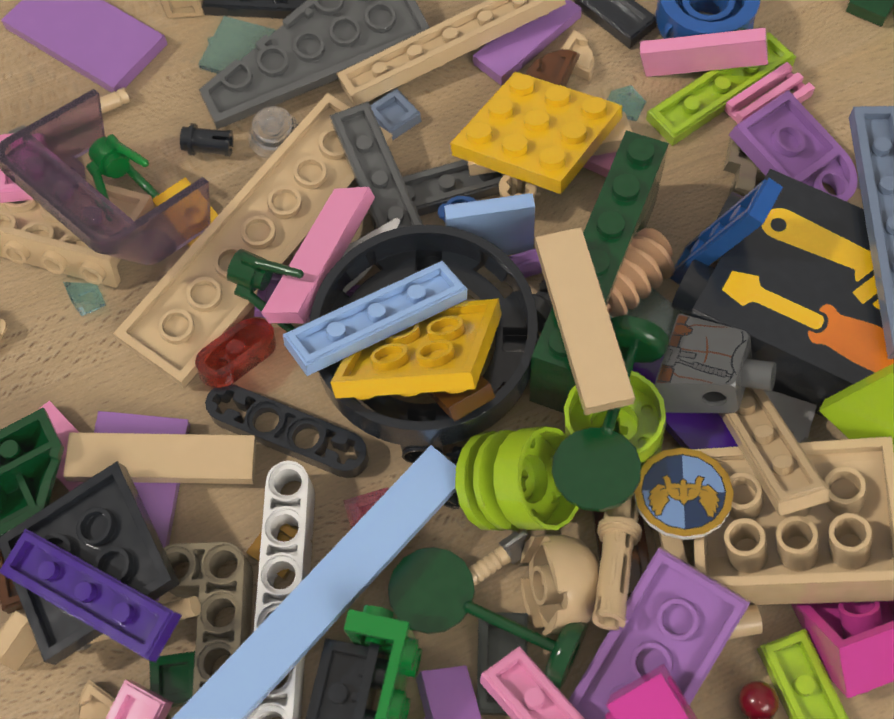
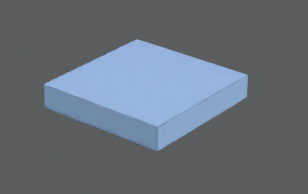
[444,193,535,255]

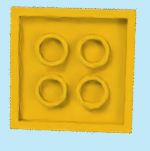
[450,72,622,194]
[330,299,502,400]

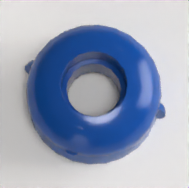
[655,0,760,39]

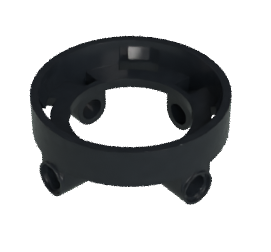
[310,225,539,463]

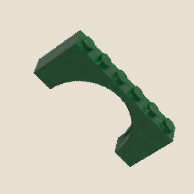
[529,130,669,413]

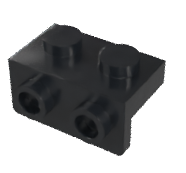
[306,638,389,719]

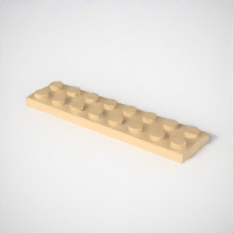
[113,93,392,388]

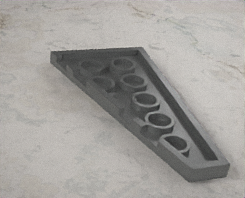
[199,0,430,130]

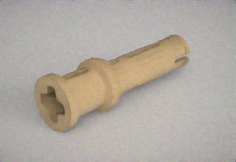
[592,494,642,630]

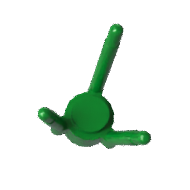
[86,134,159,224]

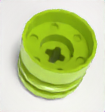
[564,371,666,468]
[455,426,579,531]

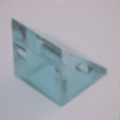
[607,85,646,121]
[63,282,106,316]

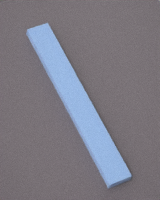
[172,445,456,719]

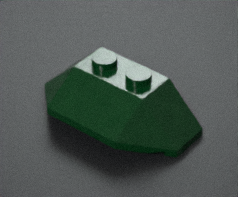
[0,408,64,536]

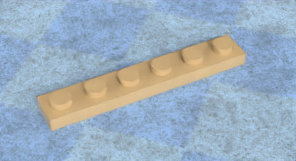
[336,0,566,106]

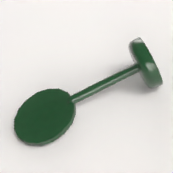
[552,315,669,512]
[388,547,588,689]

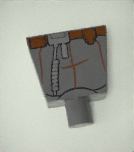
[655,314,776,413]

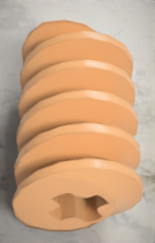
[607,227,675,317]

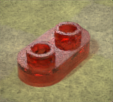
[195,318,276,388]

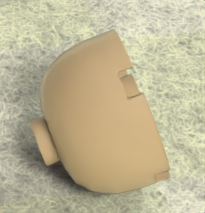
[520,534,600,636]

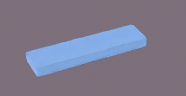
[283,261,468,376]

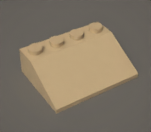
[692,437,894,605]

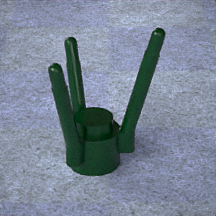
[227,249,304,332]

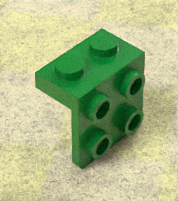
[344,605,422,719]

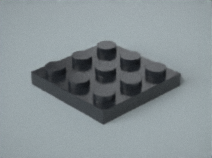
[0,461,180,665]

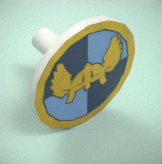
[634,448,734,540]

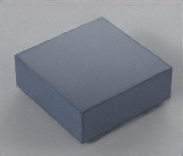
[370,88,421,141]

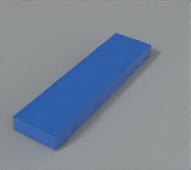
[670,178,783,285]

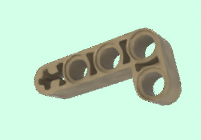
[164,542,253,697]

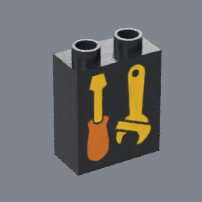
[671,169,894,418]

